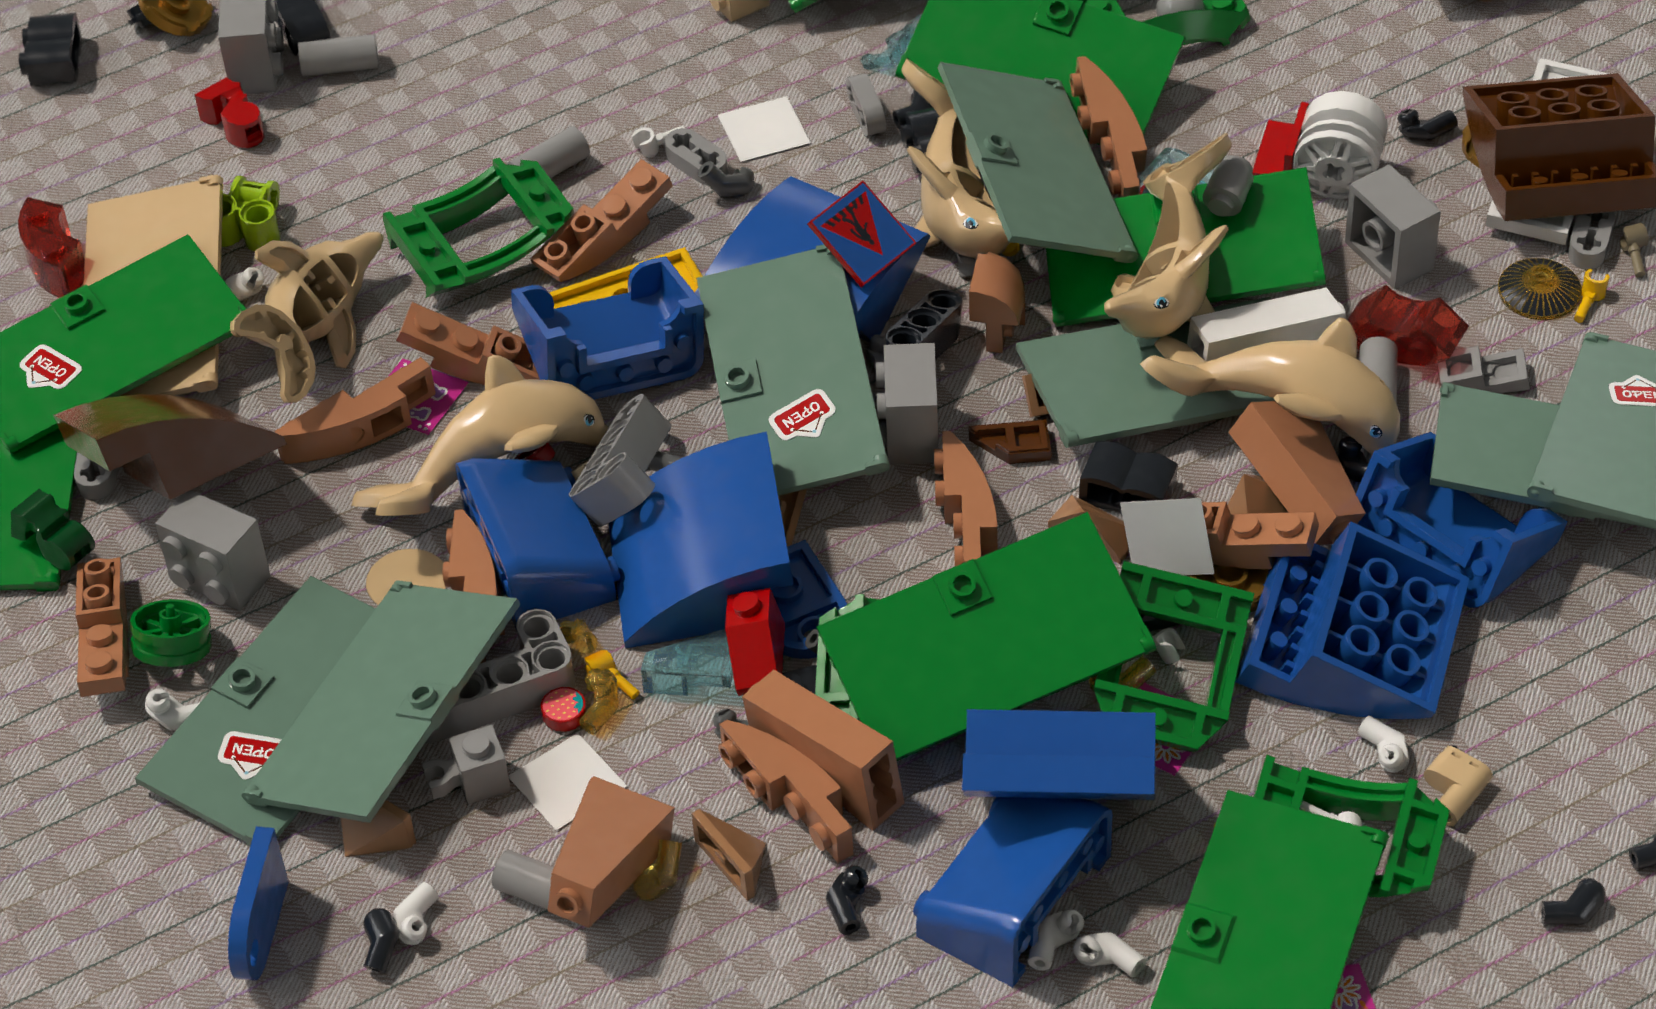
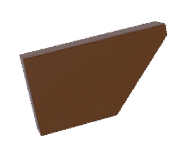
[968,420,1051,464]

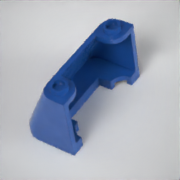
[511,256,704,400]
[1356,432,1568,608]
[455,458,620,630]
[913,797,1113,988]

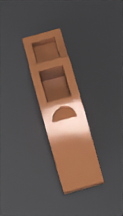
[1070,56,1147,198]
[530,159,673,282]
[396,302,540,385]
[274,357,436,464]
[934,431,998,566]
[1202,502,1319,569]
[442,509,505,664]
[75,557,129,697]
[718,720,854,863]

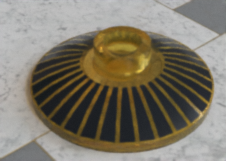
[1498,258,1581,320]

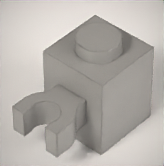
[421,724,511,805]

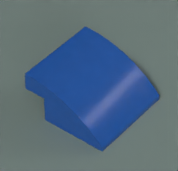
[695,176,931,342]
[608,431,794,649]
[1235,522,1470,719]
[962,709,1156,801]

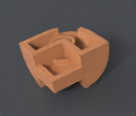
[969,251,1025,353]

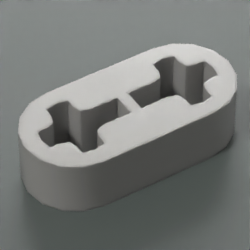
[846,73,886,136]
[665,128,728,185]
[1568,211,1615,269]
[74,452,118,500]

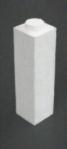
[1187,287,1346,361]

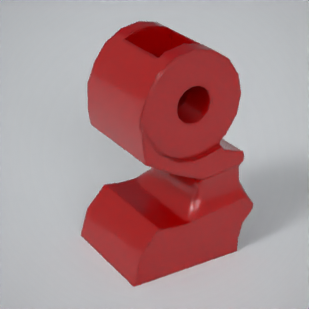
[194,77,265,148]

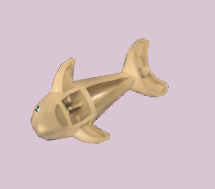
[902,59,1010,259]
[1104,133,1232,339]
[230,232,384,403]
[1140,317,1400,455]
[351,355,609,516]

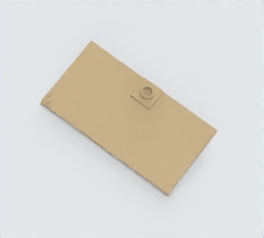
[83,175,223,396]

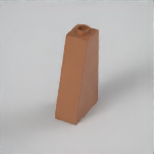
[1228,401,1365,545]
[742,670,904,831]
[548,776,675,928]

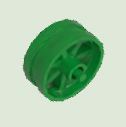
[130,599,212,667]

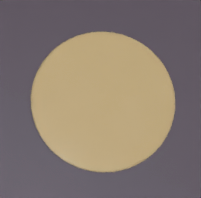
[366,549,446,605]

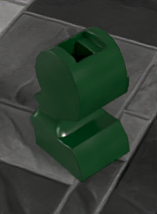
[11,489,95,571]

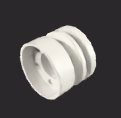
[1293,91,1388,199]

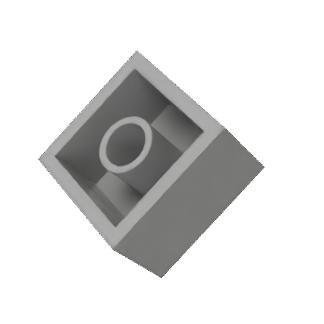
[218,0,284,94]
[1345,164,1441,289]
[876,343,939,465]
[155,490,271,611]

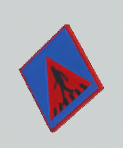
[807,181,916,288]

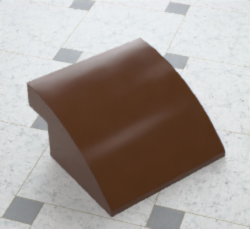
[1463,73,1656,221]
[54,394,287,500]

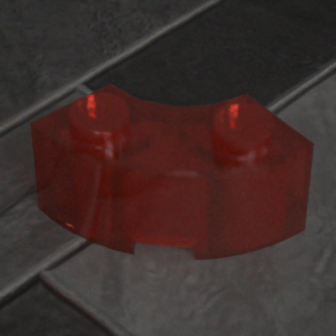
[18,197,85,298]
[1347,285,1469,366]

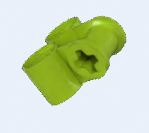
[221,175,281,252]

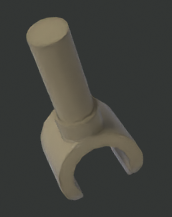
[1619,223,1649,278]

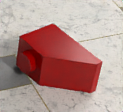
[725,588,785,696]

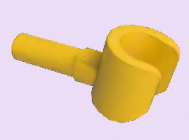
[1574,269,1609,323]
[585,650,640,700]

